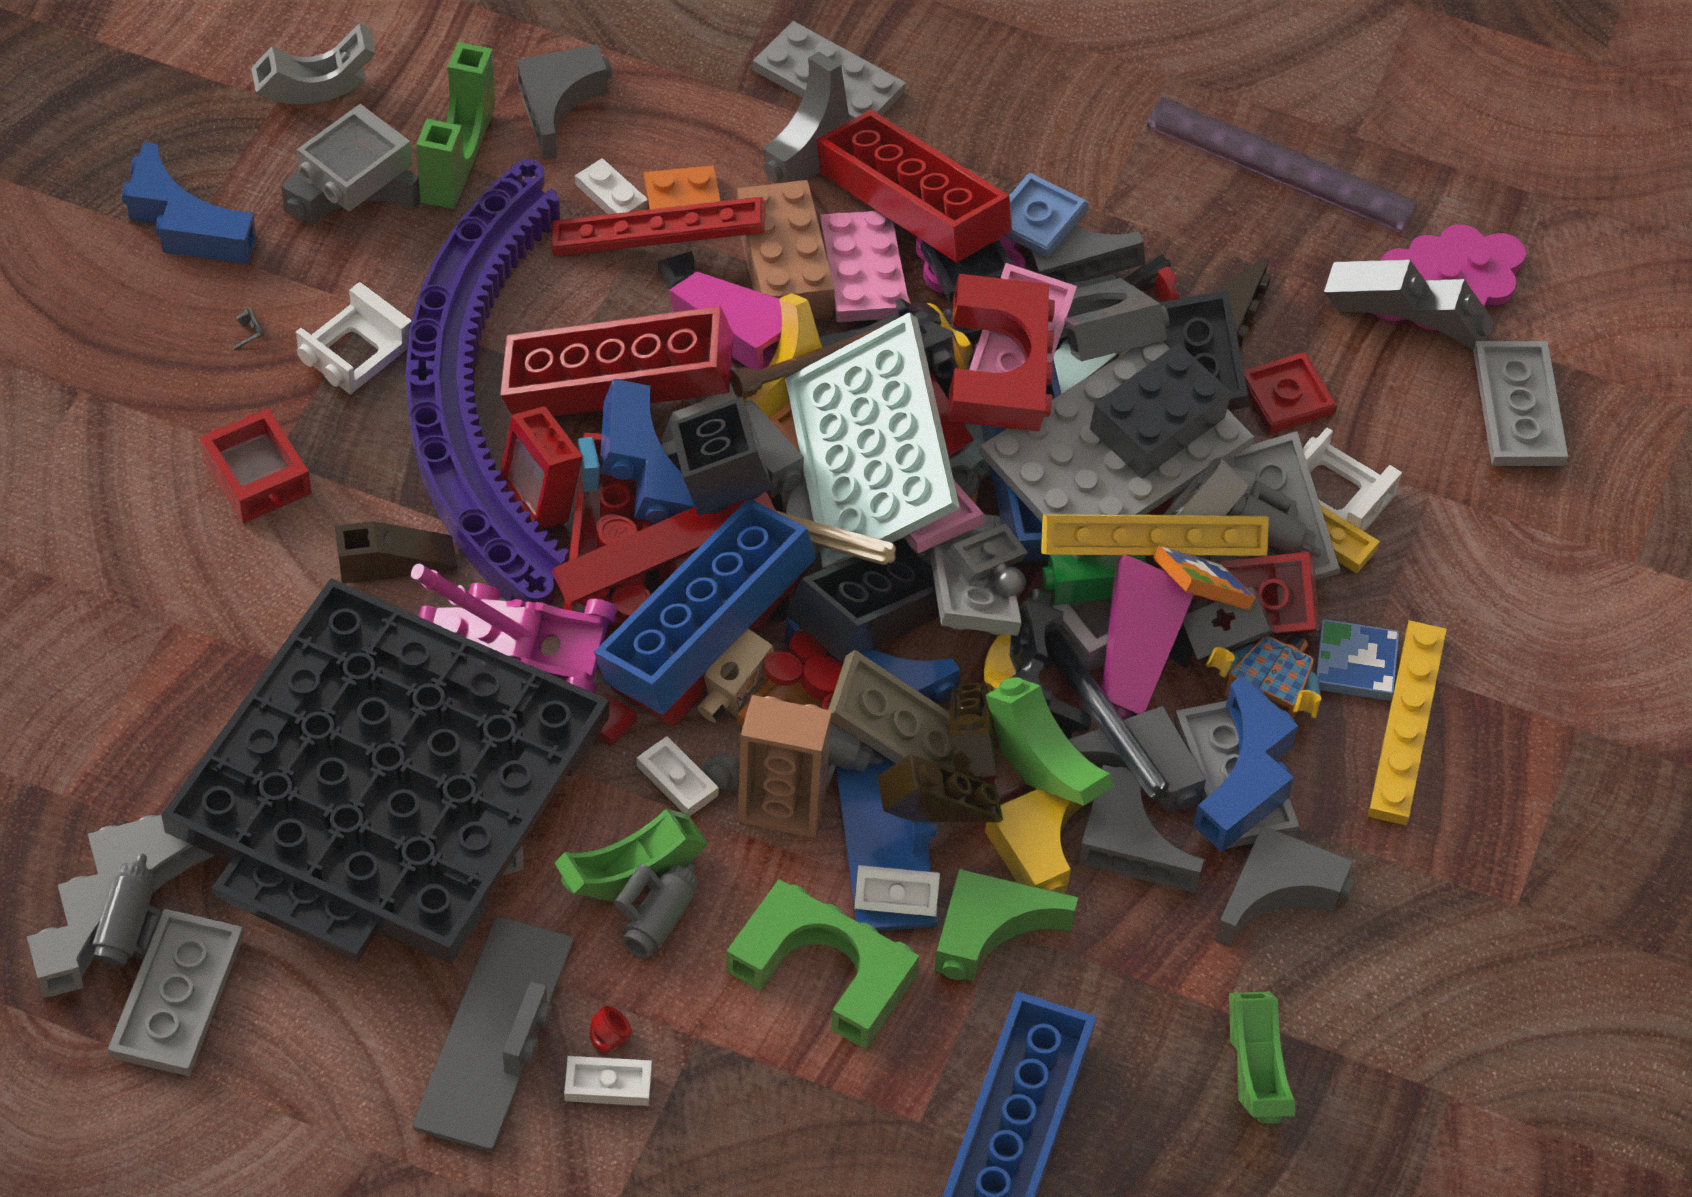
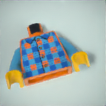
[1205,633,1321,720]

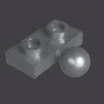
[946,523,1028,598]

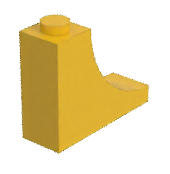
[743,293,822,418]
[985,789,1083,894]

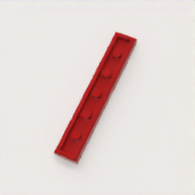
[551,196,766,257]
[552,492,776,606]

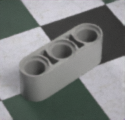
[1163,457,1248,515]

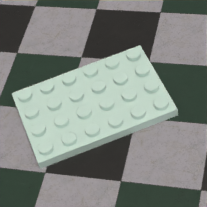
[785,313,960,568]

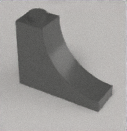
[516,44,612,159]
[762,52,850,183]
[281,144,420,225]
[1025,225,1145,284]
[661,400,804,498]
[1069,706,1206,814]
[1078,765,1204,893]
[1215,826,1355,947]

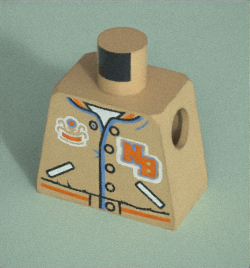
[697,629,774,723]

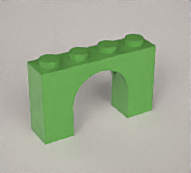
[416,42,495,210]
[726,879,919,1050]

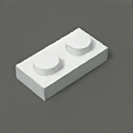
[575,158,648,214]
[637,736,719,816]
[854,865,940,916]
[564,1056,652,1106]

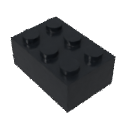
[1160,290,1249,411]
[1090,343,1231,479]
[670,397,772,516]

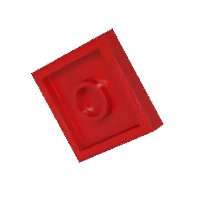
[1243,352,1337,434]

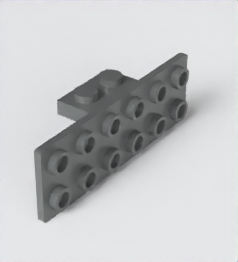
[413,916,573,1152]

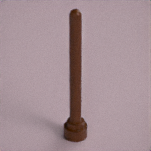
[730,326,883,399]

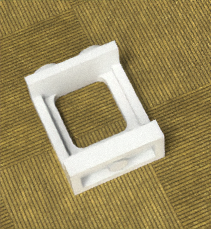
[296,282,412,395]
[1303,427,1402,531]

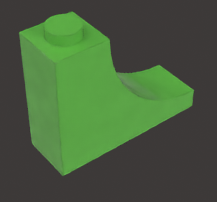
[986,677,1114,806]
[934,869,1078,981]

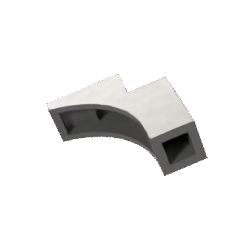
[1324,260,1493,350]

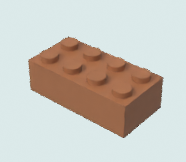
[737,180,835,319]
[738,695,832,838]

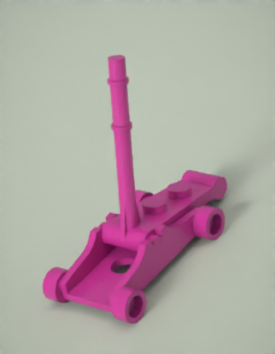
[411,564,618,694]

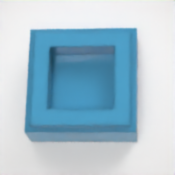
[578,437,600,492]

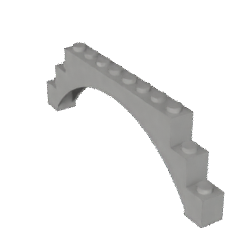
[27,815,524,999]

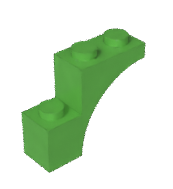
[554,809,708,902]
[1229,992,1295,1123]

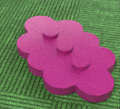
[1373,224,1526,331]

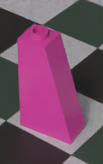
[669,272,782,370]
[1102,555,1194,719]

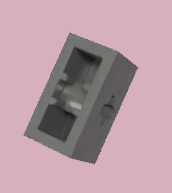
[1183,584,1275,662]

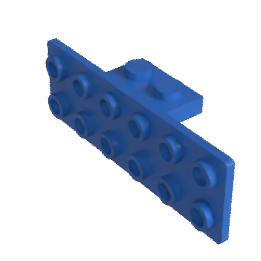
[835,750,938,931]

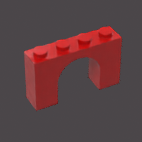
[948,274,1055,432]

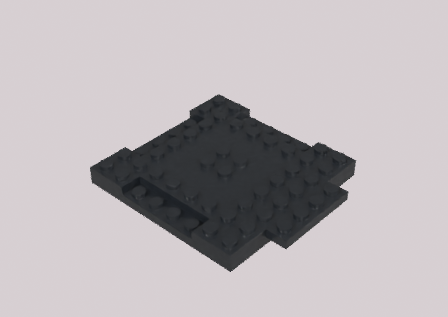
[161,578,609,964]

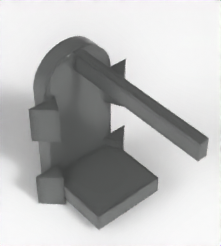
[233,307,265,349]

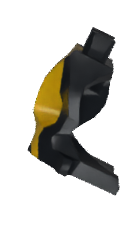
[855,298,973,400]
[984,589,1091,740]

